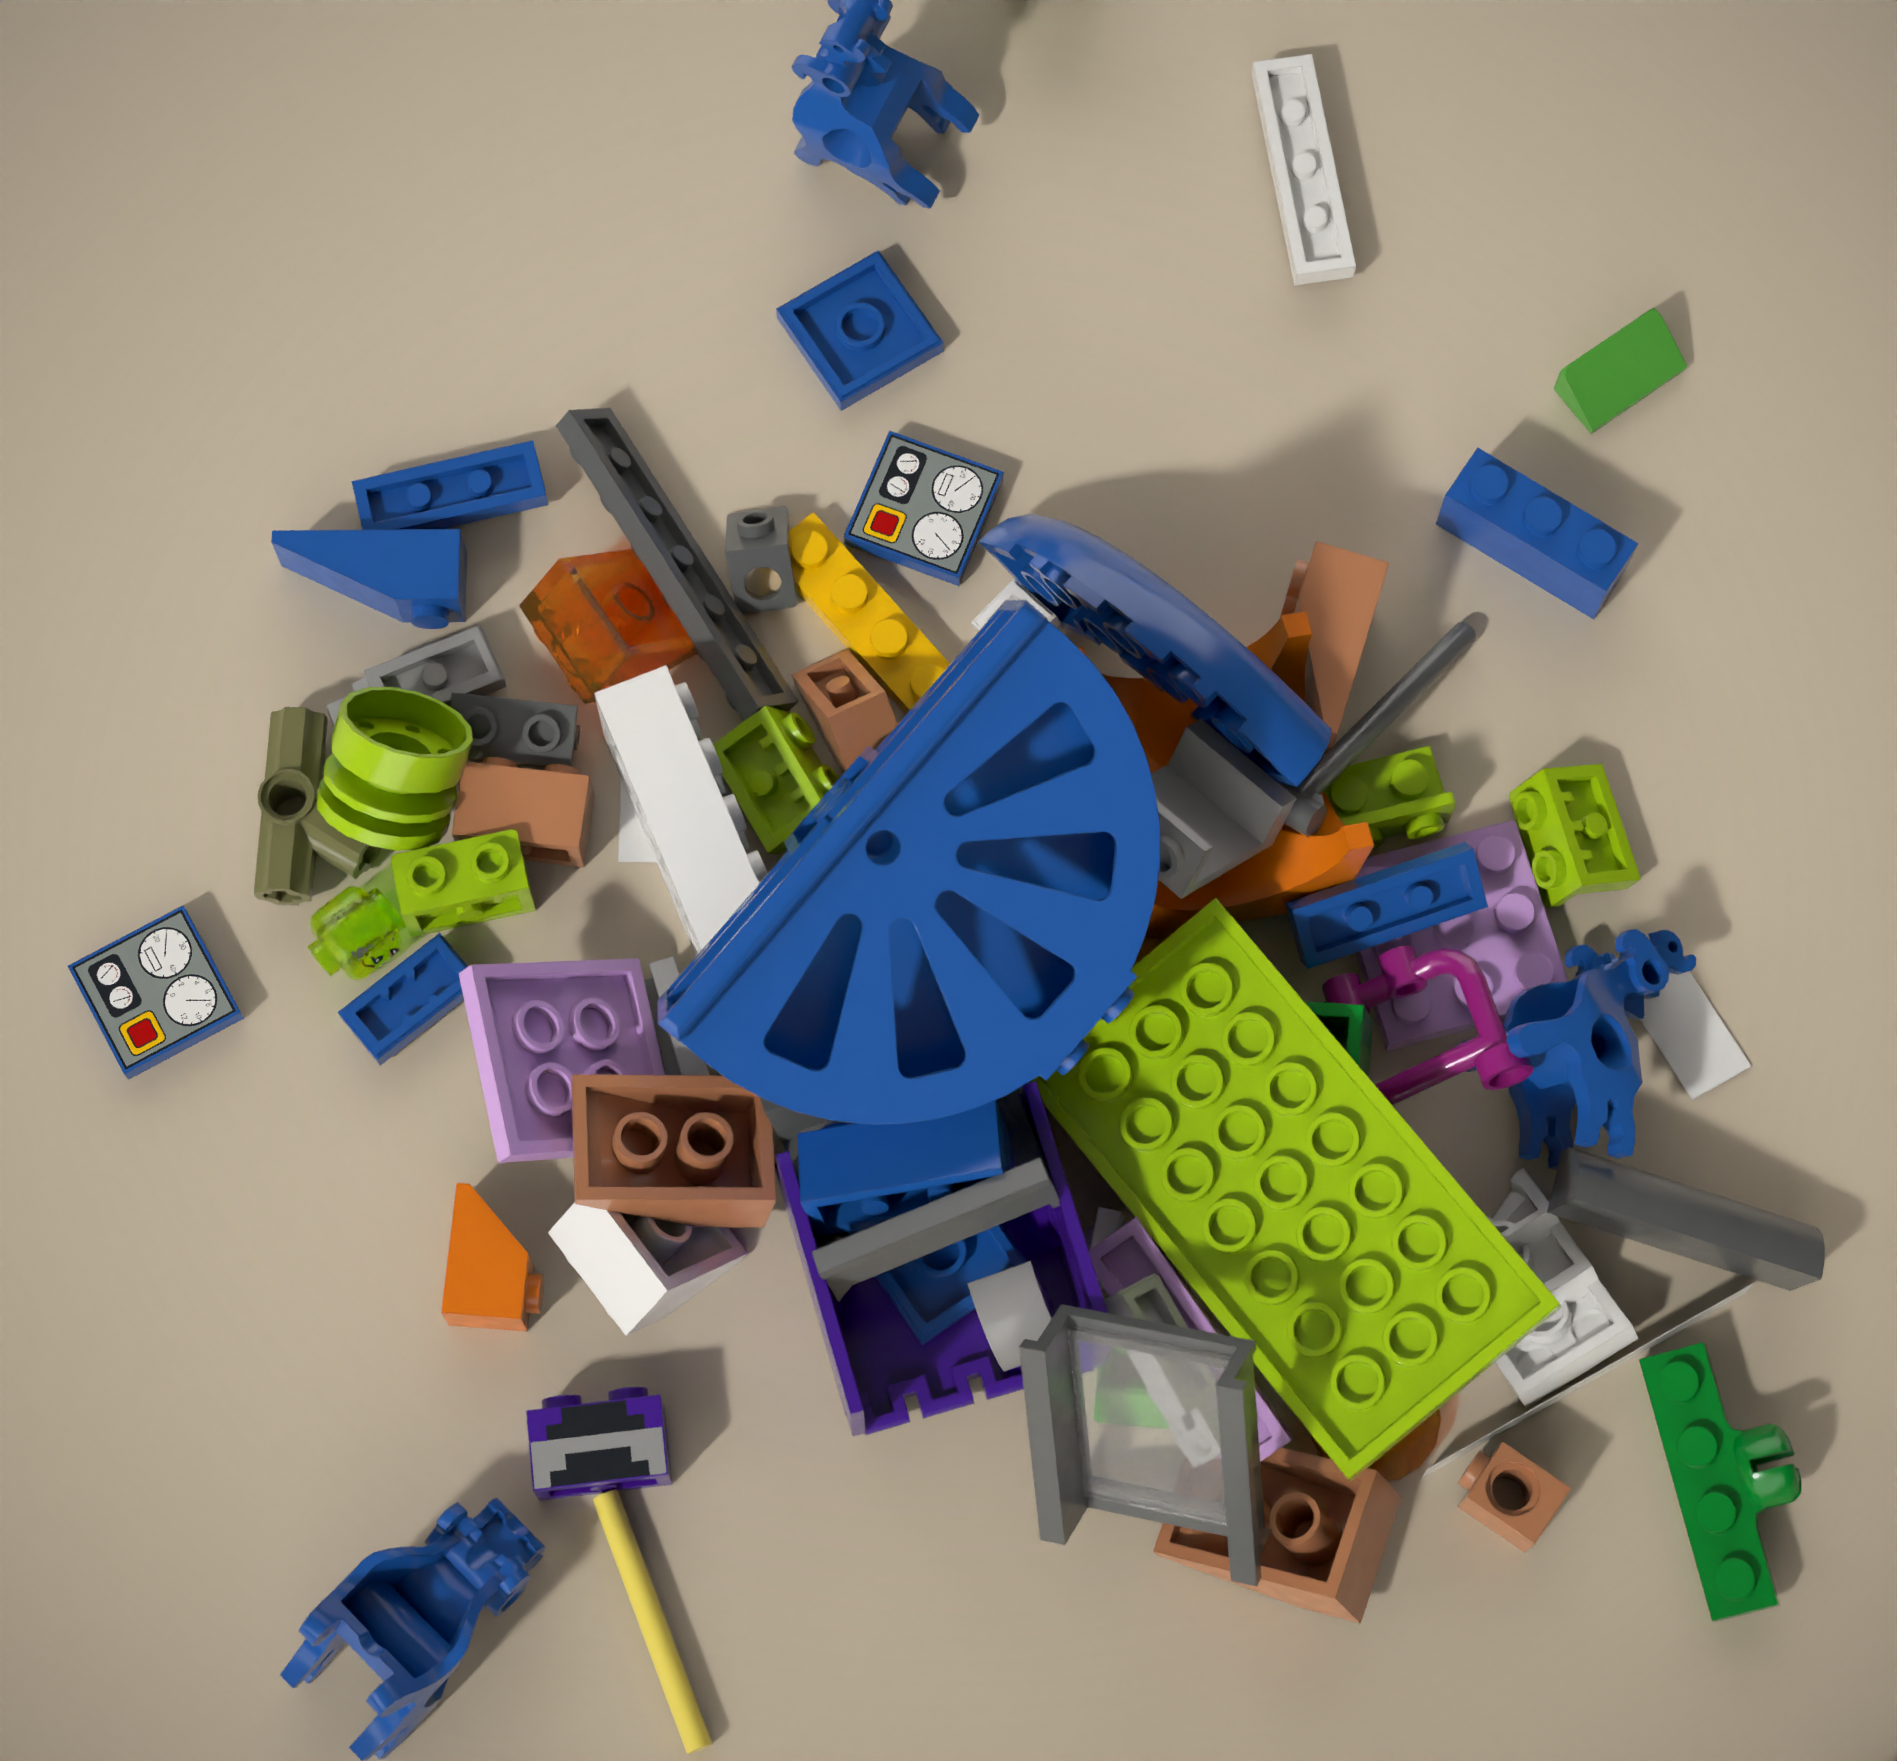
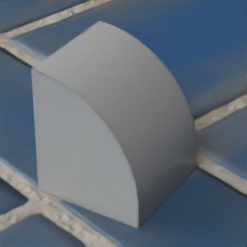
[967,1261,1055,1372]

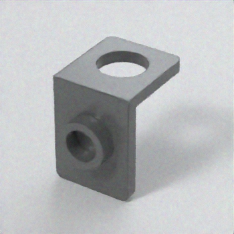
[725,506,797,614]

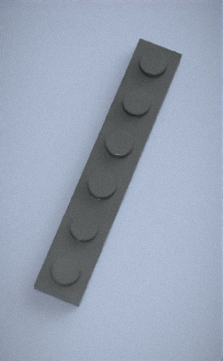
[556,408,799,722]

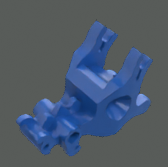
[792,0,980,209]
[1457,929,1696,1171]
[280,1498,546,1761]

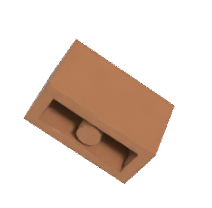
[451,757,595,868]

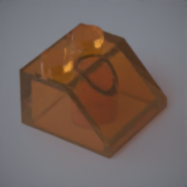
[519,549,697,704]

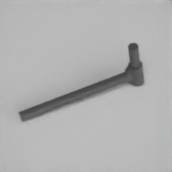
[1277,622,1476,837]

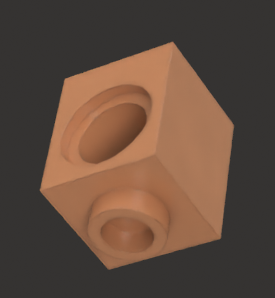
[1457,1442,1571,1553]

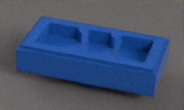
[338,933,468,1066]

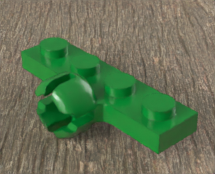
[1639,1342,1802,1622]

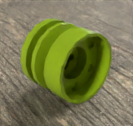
[317,687,473,851]

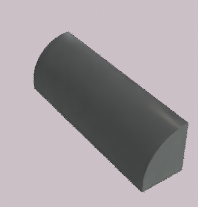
[1547,1147,1825,1291]

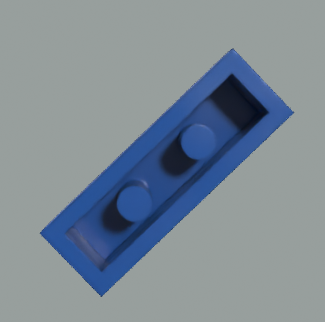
[1436,447,1638,620]
[797,1100,1012,1237]

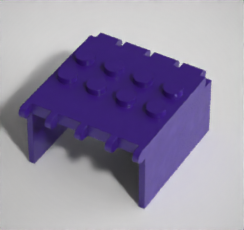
[775,1081,1113,1437]

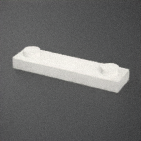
[1252,54,1356,285]

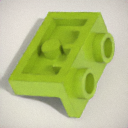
[713,706,839,855]
[1325,745,1456,850]
[1509,763,1641,908]
[391,829,536,937]

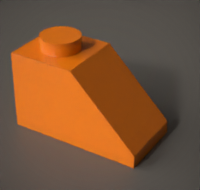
[441,1183,544,1332]

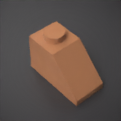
[791,649,898,772]

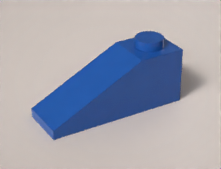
[271,529,467,629]

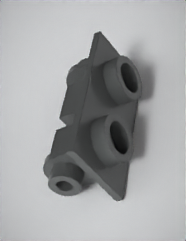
[450,692,580,766]

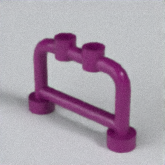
[1322,946,1534,1105]

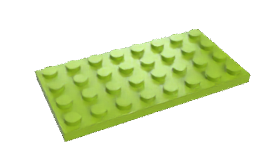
[1028,898,1562,1481]

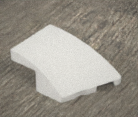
[1486,1168,1639,1409]

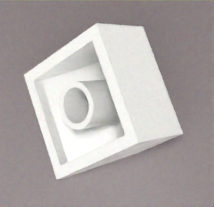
[548,1202,748,1336]

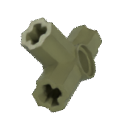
[254,707,381,905]

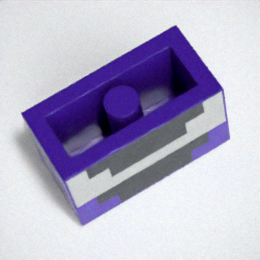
[526,1387,672,1501]

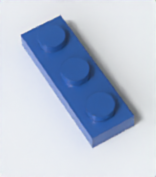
[352,440,549,530]
[1285,842,1488,969]

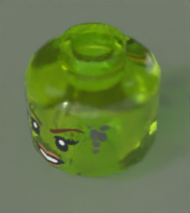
[307,886,406,981]

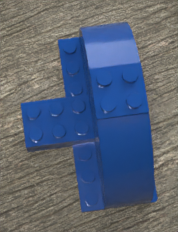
[658,600,1160,1125]

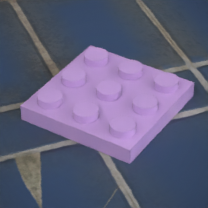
[1355,820,1568,1051]
[459,958,665,1163]

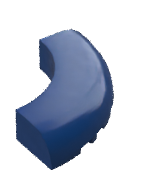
[979,514,1331,787]

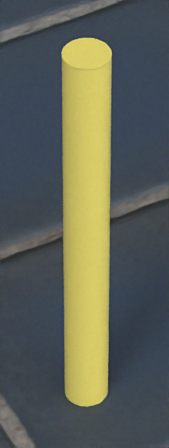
[593,1490,713,1754]

